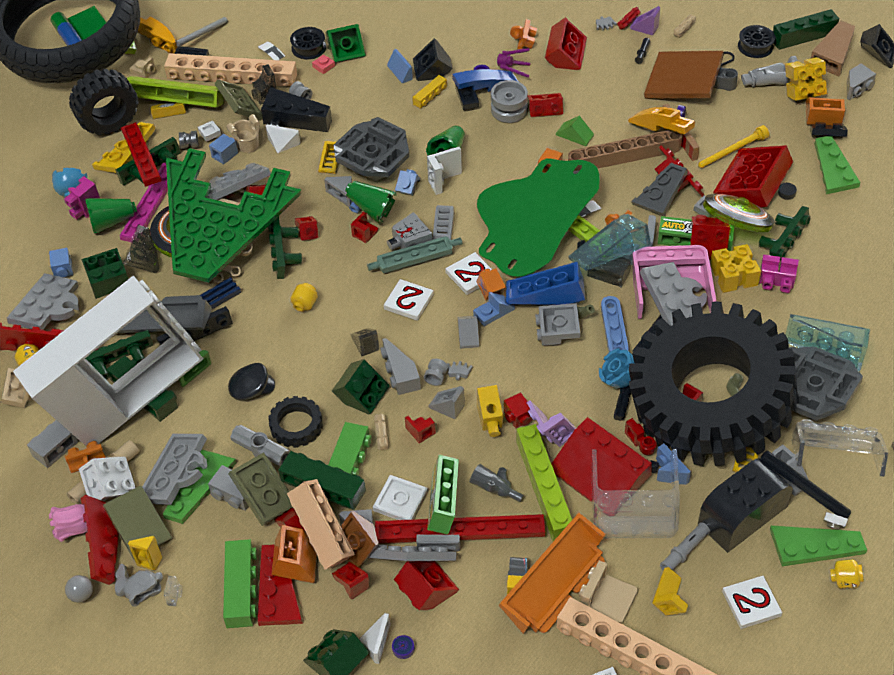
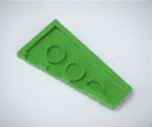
[814,136,861,194]
[163,449,236,524]
[770,525,867,567]

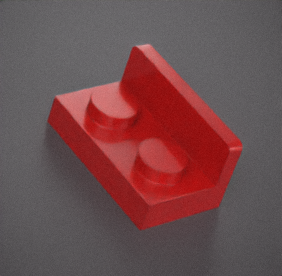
[528,93,563,117]

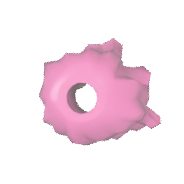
[49,504,87,542]

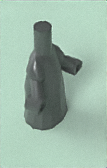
[469,464,524,502]

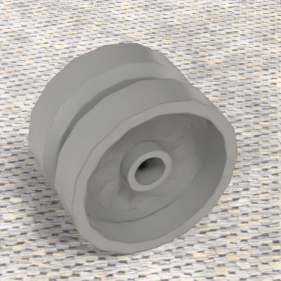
[491,80,528,123]

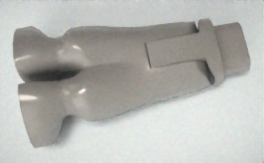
[741,56,798,87]

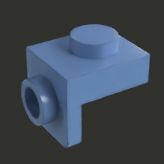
[395,169,420,196]

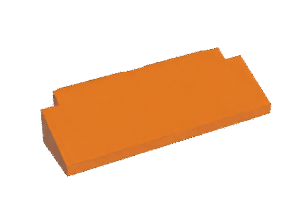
[499,513,606,634]

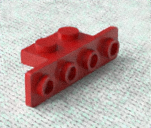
[654,145,705,197]

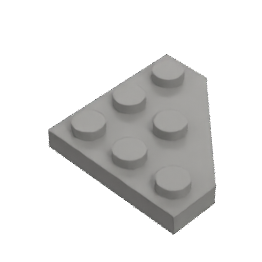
[368,545,456,561]

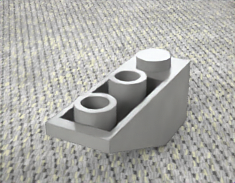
[380,338,421,395]

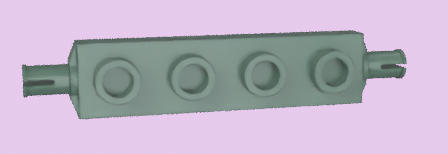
[367,236,463,273]

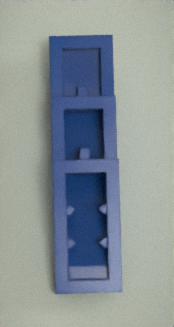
[452,69,519,92]

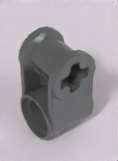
[714,67,738,91]

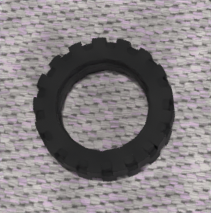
[268,396,323,448]

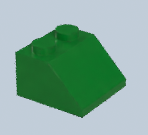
[325,24,366,62]

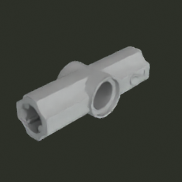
[230,425,290,466]

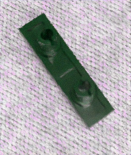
[115,137,181,186]
[759,206,811,261]
[268,216,302,279]
[85,330,153,380]

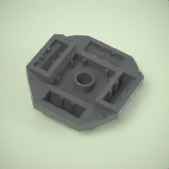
[333,117,409,182]
[789,346,863,421]

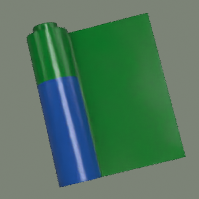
[50,6,107,46]

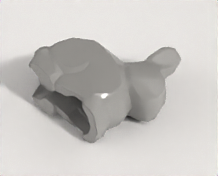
[115,564,163,607]

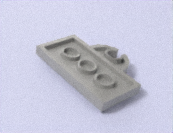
[207,163,271,200]
[640,262,707,326]
[7,273,79,329]
[142,434,207,505]

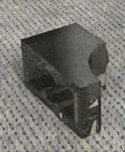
[251,64,276,105]
[587,255,631,287]

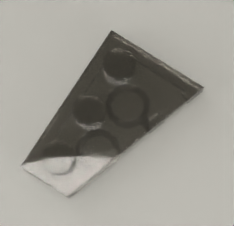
[123,225,159,273]

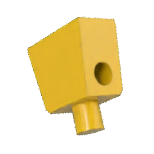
[477,385,503,437]

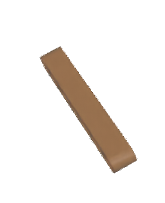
[568,130,683,171]

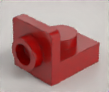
[295,216,318,240]

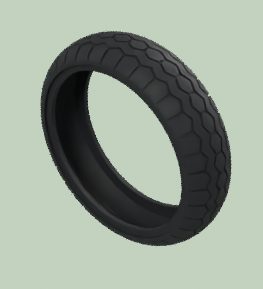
[0,0,140,84]

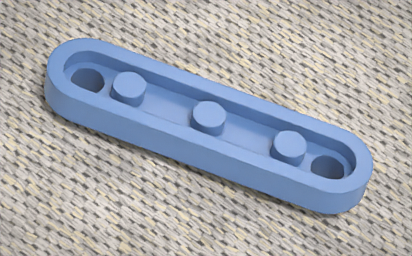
[601,296,628,352]

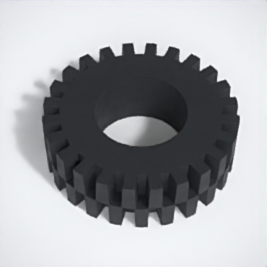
[629,302,798,466]

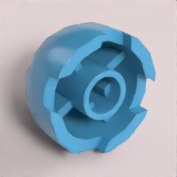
[52,168,88,198]
[599,348,634,388]

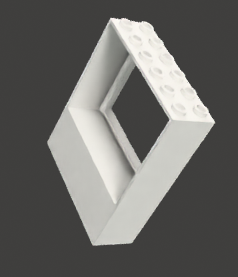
[13,276,203,446]

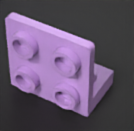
[527,401,576,447]

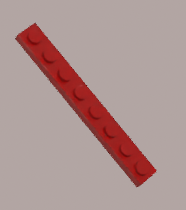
[375,514,545,544]

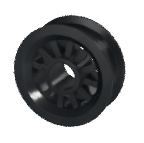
[738,25,775,58]
[290,27,326,60]

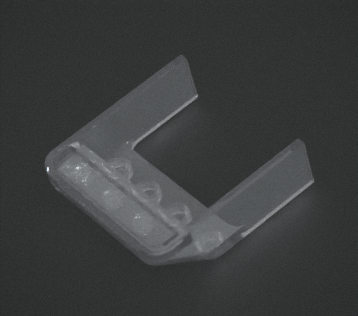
[792,419,888,477]
[591,449,680,538]

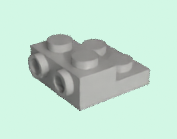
[535,303,580,346]

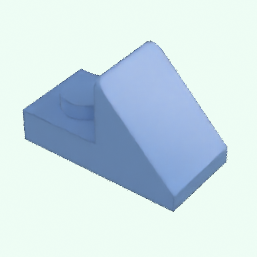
[473,292,515,326]
[656,444,691,485]

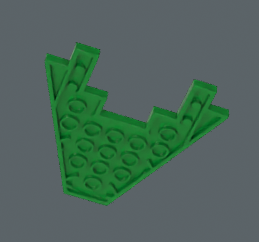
[166,148,301,283]

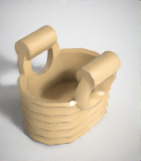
[226,114,260,153]

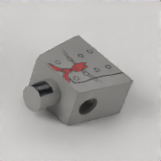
[387,212,433,250]

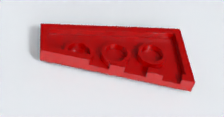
[81,494,119,585]
[258,544,302,626]

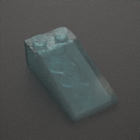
[568,214,651,271]
[785,314,870,371]

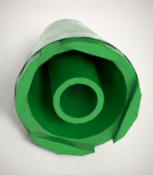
[426,125,465,156]
[345,181,397,224]
[85,198,137,234]

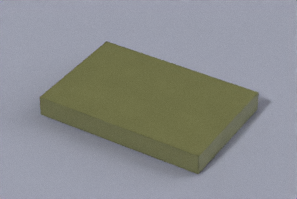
[215,79,262,121]
[228,452,293,526]
[103,485,172,560]

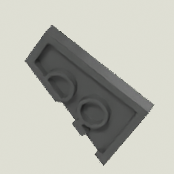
[631,163,688,216]

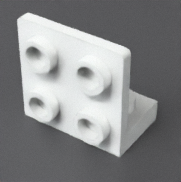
[427,147,462,195]
[79,457,136,502]

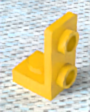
[652,567,688,616]

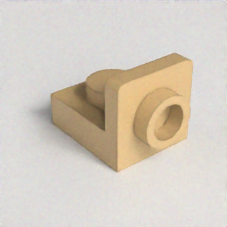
[129,57,156,78]

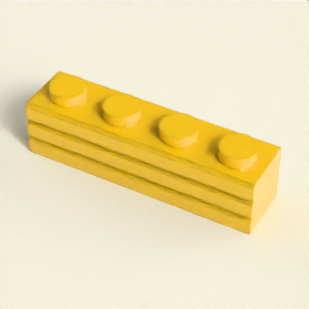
[412,75,447,109]

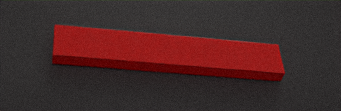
[121,122,162,187]

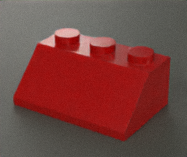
[545,17,587,70]

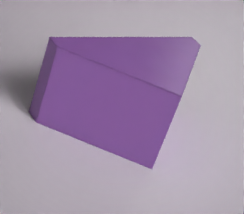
[630,6,660,35]

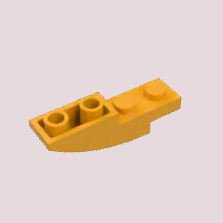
[137,17,177,54]
[628,107,695,134]

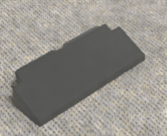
[117,295,212,333]

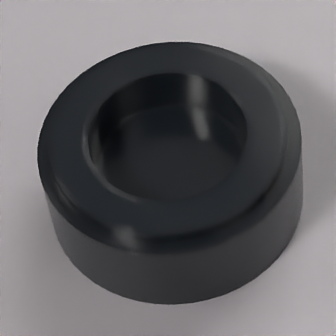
[778,182,797,200]

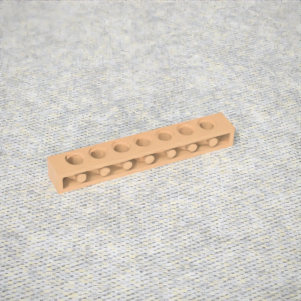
[164,53,297,87]
[556,597,717,675]

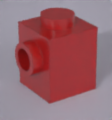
[504,392,533,429]

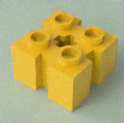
[785,57,827,101]
[710,244,761,293]

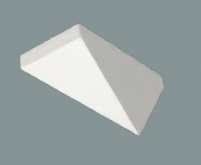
[266,124,301,153]
[359,613,390,664]

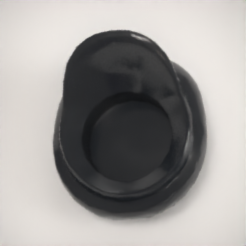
[228,363,275,401]

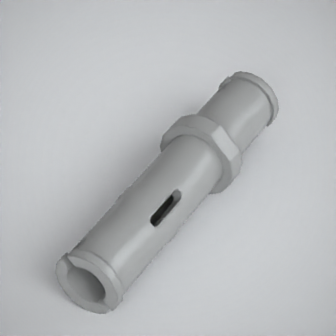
[660,522,710,570]

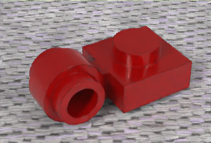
[625,418,656,456]

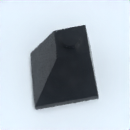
[860,24,894,68]
[413,38,453,81]

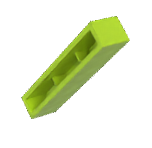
[127,76,224,107]
[516,424,572,541]

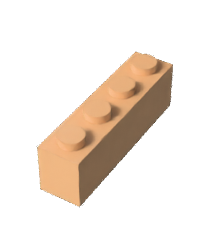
[287,479,355,570]

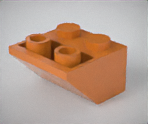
[806,97,845,125]
[272,525,317,583]

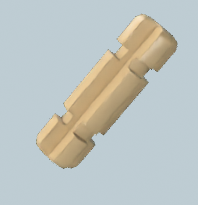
[674,14,696,37]
[374,414,388,450]

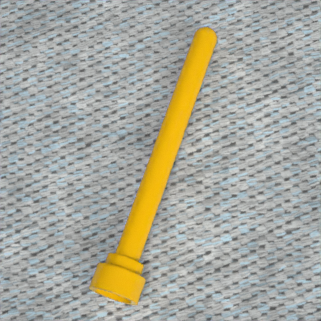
[698,125,769,168]

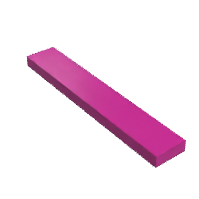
[120,163,168,243]

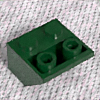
[81,248,128,299]
[332,359,390,415]
[303,629,369,675]

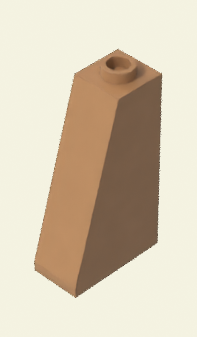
[810,20,855,77]

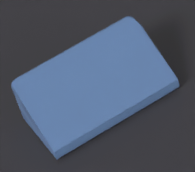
[387,49,413,83]

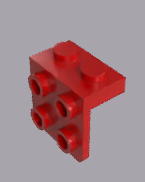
[690,215,730,260]

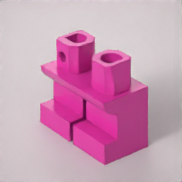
[64,176,100,220]
[759,254,799,293]

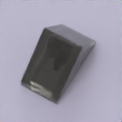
[350,328,379,356]

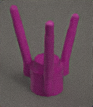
[497,48,531,78]

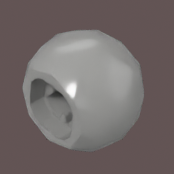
[65,575,93,603]

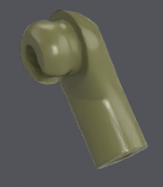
[577,304,595,319]
[726,373,744,396]

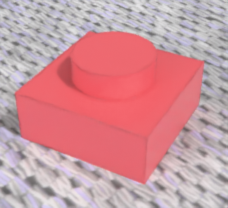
[312,54,335,74]

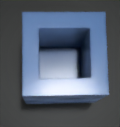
[209,134,238,165]
[49,248,73,277]

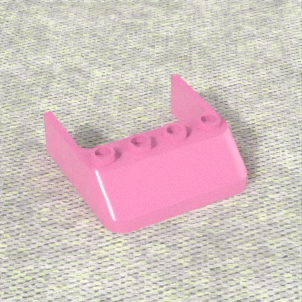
[632,245,716,319]

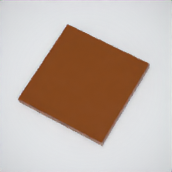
[644,50,724,98]

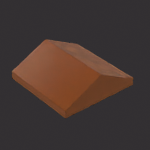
[341,511,378,568]

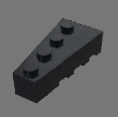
[261,87,332,132]

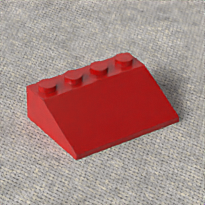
[713,145,793,208]
[551,417,652,517]

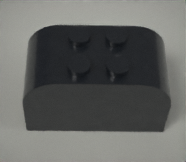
[698,458,793,553]

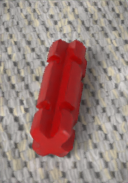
[617,7,641,30]

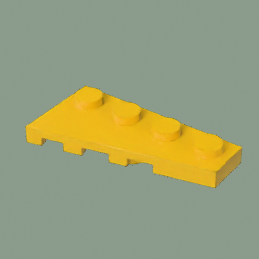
[92,122,156,173]

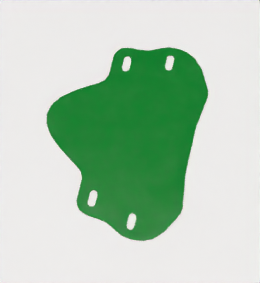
[477,158,600,277]

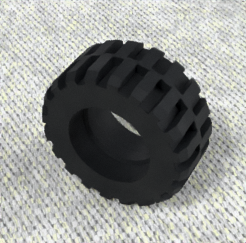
[69,69,139,135]

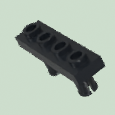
[156,306,233,346]

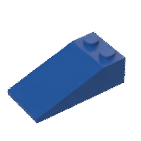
[506,262,585,305]

